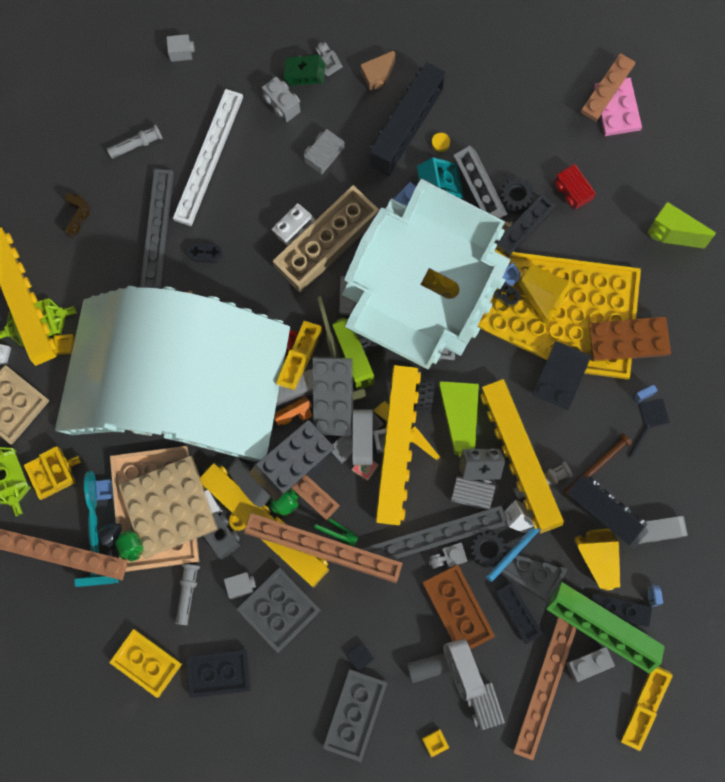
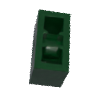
[284,54,326,86]

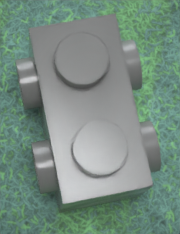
[262,77,301,123]

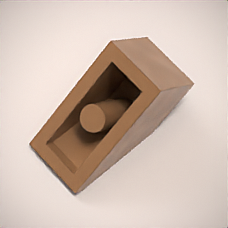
[361,51,395,91]

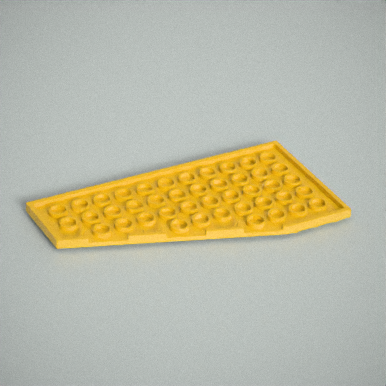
[420,250,641,380]

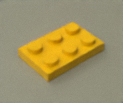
[109,629,182,698]

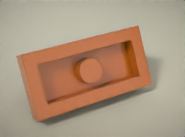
[274,396,312,426]

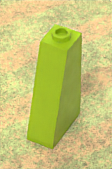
[332,318,375,390]
[439,381,479,458]

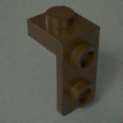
[64,192,91,239]

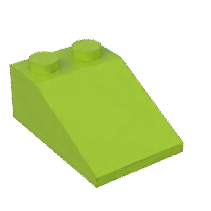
[647,202,716,249]

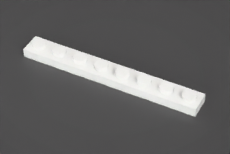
[173,89,243,226]

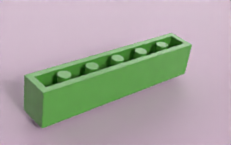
[547,582,665,674]

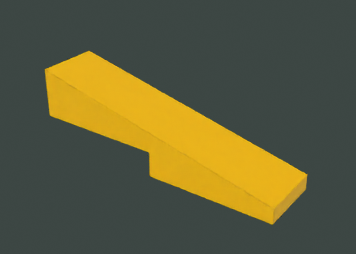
[276,321,322,390]
[373,401,440,460]
[621,666,673,751]

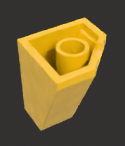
[519,265,573,325]
[575,529,620,590]

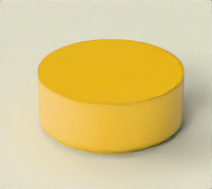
[432,133,450,152]
[228,513,246,531]

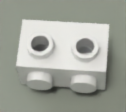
[272,203,316,246]

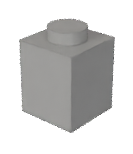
[167,34,195,62]
[224,572,256,599]

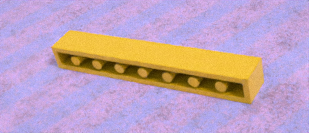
[0,227,57,366]
[375,365,421,525]
[480,379,564,534]
[200,463,329,588]

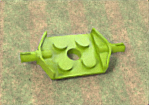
[0,298,76,348]
[0,447,31,516]

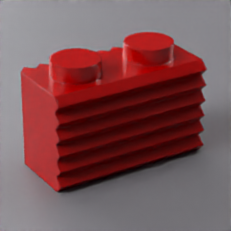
[555,164,596,210]

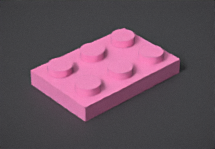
[594,78,642,136]

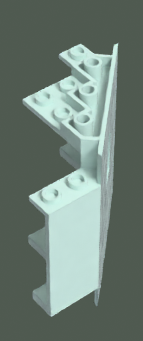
[342,179,511,370]

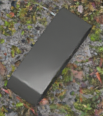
[227,457,270,507]

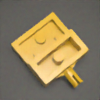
[24,446,82,500]

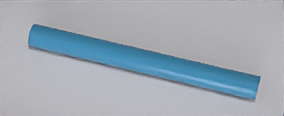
[486,527,539,582]

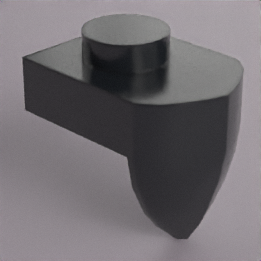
[97,523,122,549]

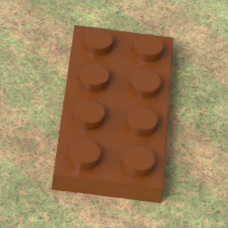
[588,317,671,362]
[423,565,495,650]

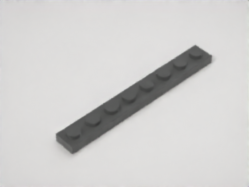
[140,169,174,289]
[362,506,508,560]

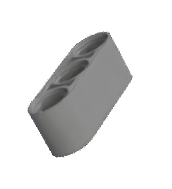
[353,410,373,465]
[638,516,688,544]
[443,639,485,701]

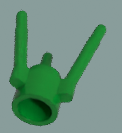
[314,518,358,547]

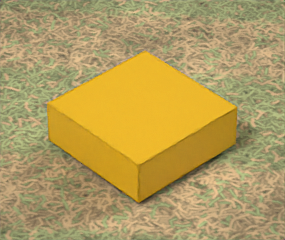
[54,334,74,355]
[422,729,449,757]

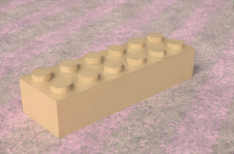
[273,185,379,293]

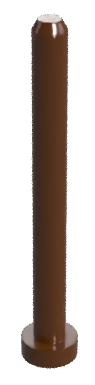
[563,433,632,497]

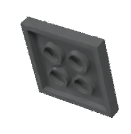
[236,568,321,653]

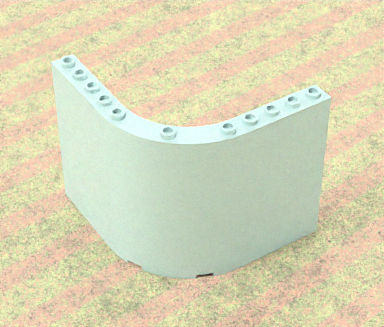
[55,286,290,462]

